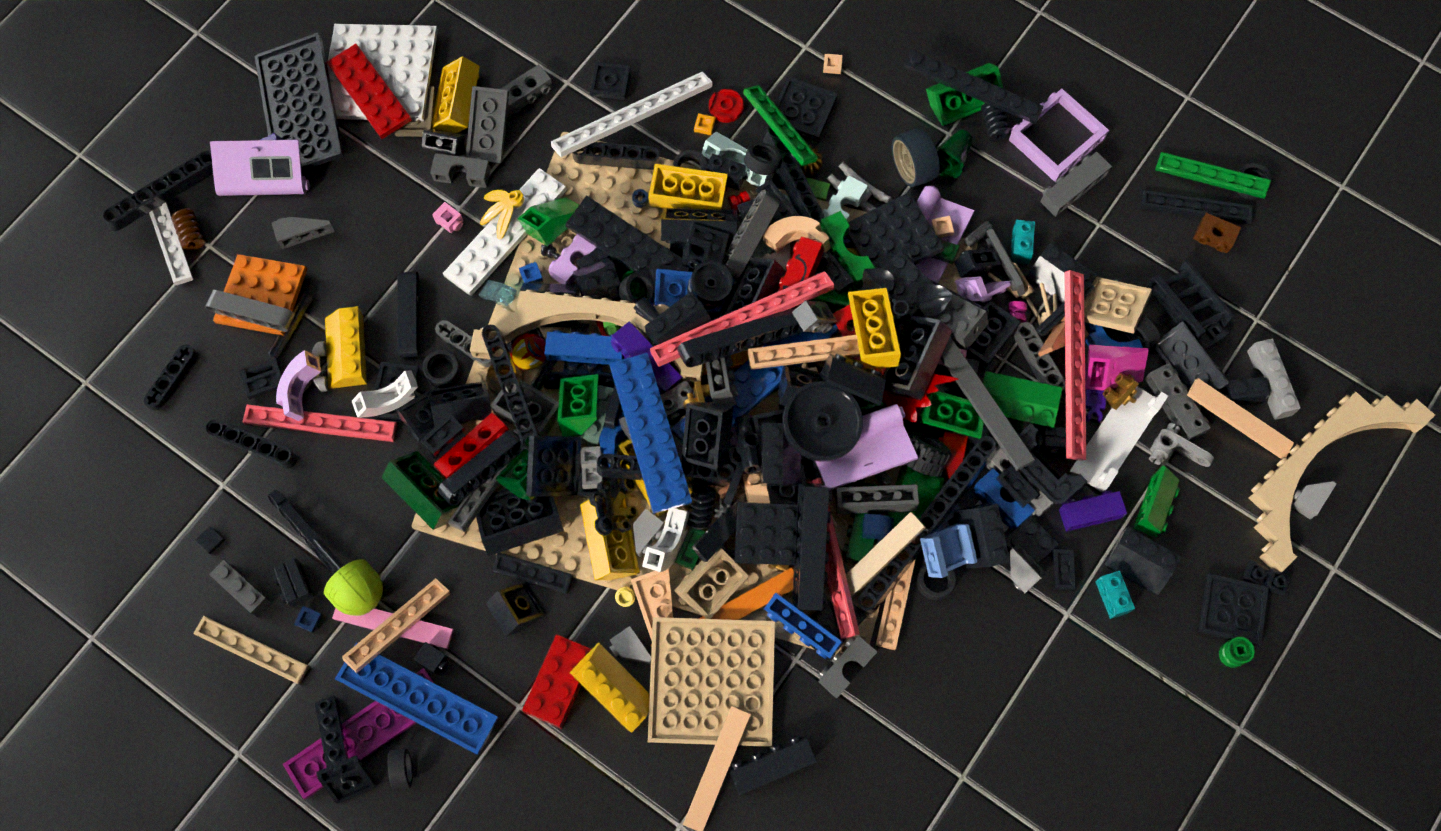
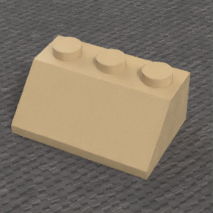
[674,548,748,619]

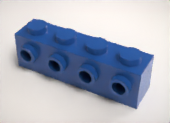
[545,330,624,365]
[764,593,844,659]

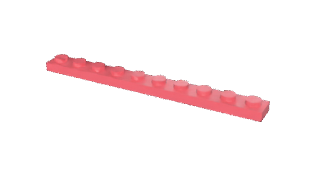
[1065,270,1086,461]
[650,271,834,367]

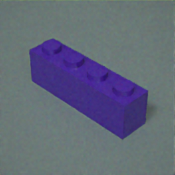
[611,321,682,395]

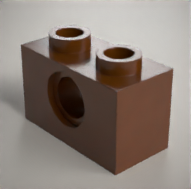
[1193,213,1241,253]

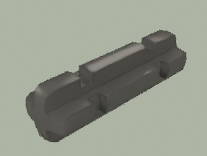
[964,221,993,247]

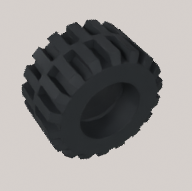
[905,431,952,477]

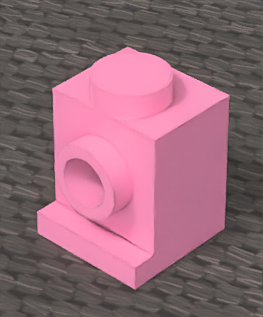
[432,202,463,233]

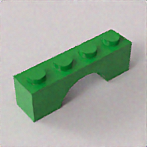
[820,211,875,289]

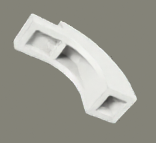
[352,370,418,418]
[642,507,690,572]

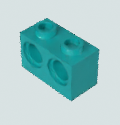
[1010,220,1035,264]
[1095,571,1135,619]

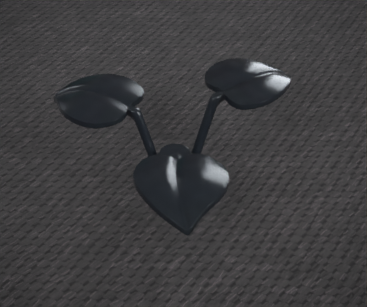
[862,268,952,341]

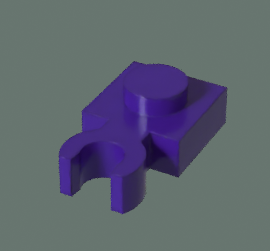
[1085,389,1106,423]

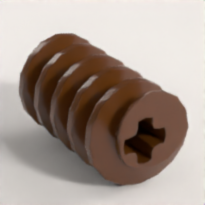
[171,208,205,250]

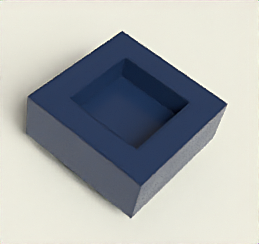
[294,606,323,633]

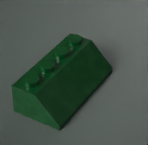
[381,451,463,530]

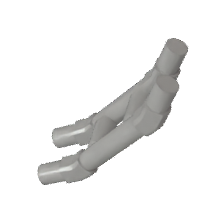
[827,161,892,212]

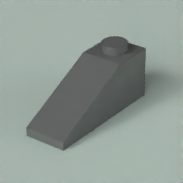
[271,217,335,249]

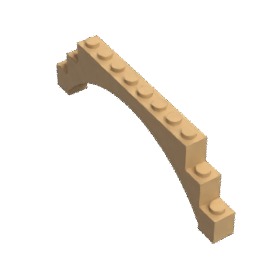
[470,290,703,383]
[1249,392,1435,572]

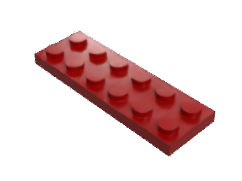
[327,44,412,139]

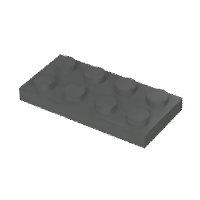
[466,86,509,163]

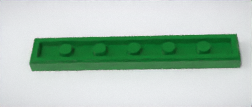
[743,85,818,166]
[1155,152,1271,199]

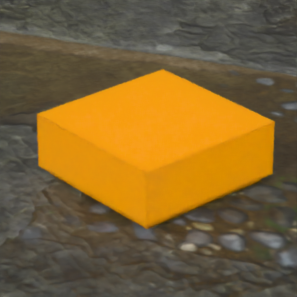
[694,113,716,135]

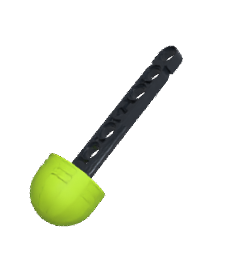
[267,489,383,616]

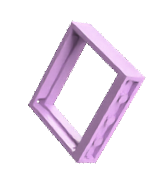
[1009,89,1109,182]

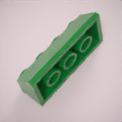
[926,63,1003,126]
[983,371,1063,428]

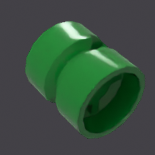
[1219,637,1255,668]

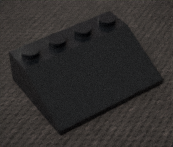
[476,489,564,556]

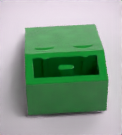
[517,197,579,246]

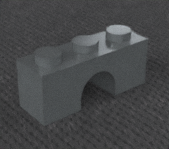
[430,153,491,188]
[209,560,272,617]
[818,635,877,698]

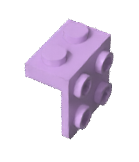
[955,277,1011,303]

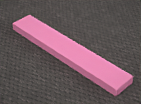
[332,609,454,650]

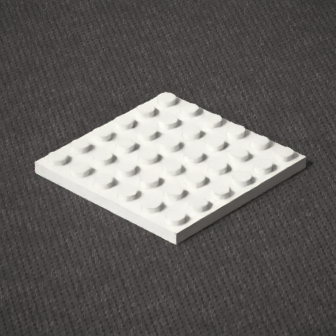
[327,24,438,121]

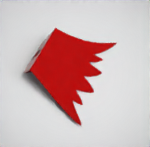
[882,374,958,425]

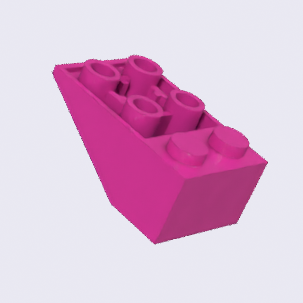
[1085,345,1148,390]

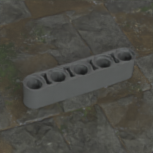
[722,190,780,279]
[205,290,295,332]
[1014,322,1066,409]

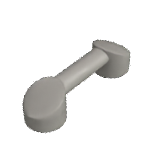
[312,341,329,392]

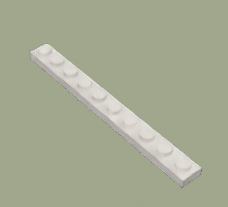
[551,72,712,157]

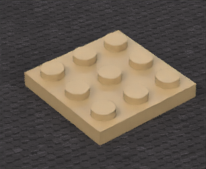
[1084,277,1152,334]

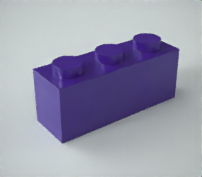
[1059,490,1127,532]

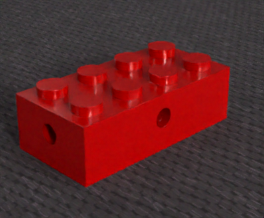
[522,634,592,729]

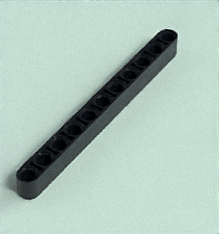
[858,436,996,614]

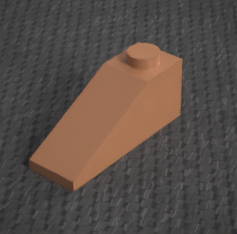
[1038,318,1089,357]

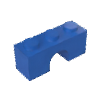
[973,468,1035,530]

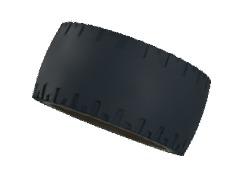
[892,128,940,187]

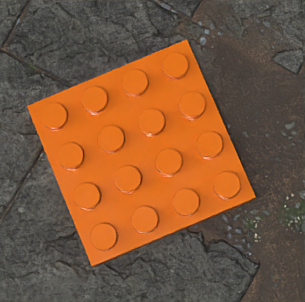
[213,254,308,336]

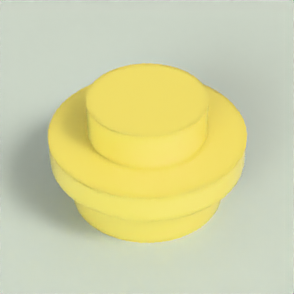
[615,587,635,607]

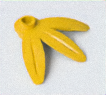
[480,190,524,239]

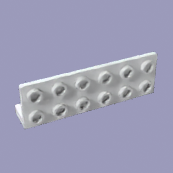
[1070,386,1168,493]

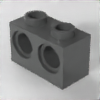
[792,300,837,333]

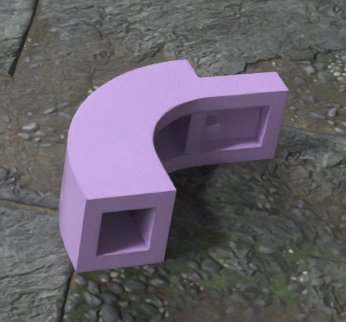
[276,350,321,421]

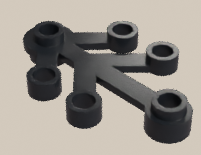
[589,479,638,536]

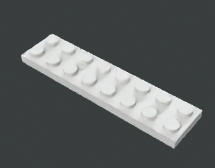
[443,168,567,296]

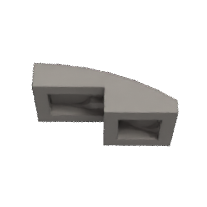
[581,446,602,489]

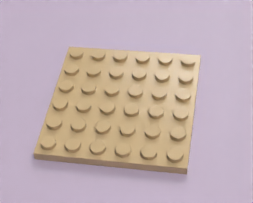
[648,617,775,746]

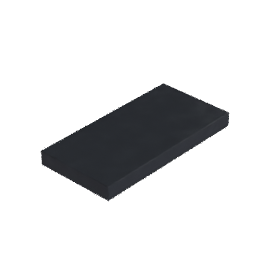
[1153,321,1230,405]

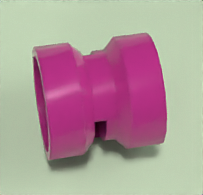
[1008,301,1027,324]

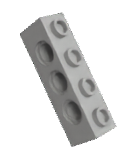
[986,445,1054,517]

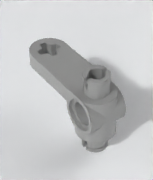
[1149,423,1214,467]

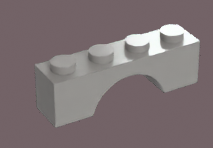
[1247,338,1300,420]

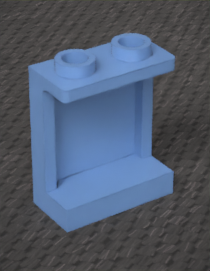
[920,524,977,578]

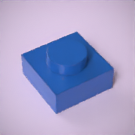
[519,262,543,283]

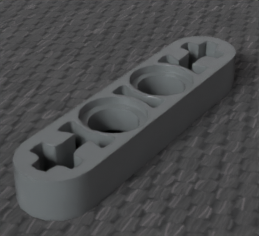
[435,320,496,367]

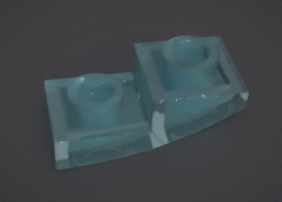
[479,280,517,306]

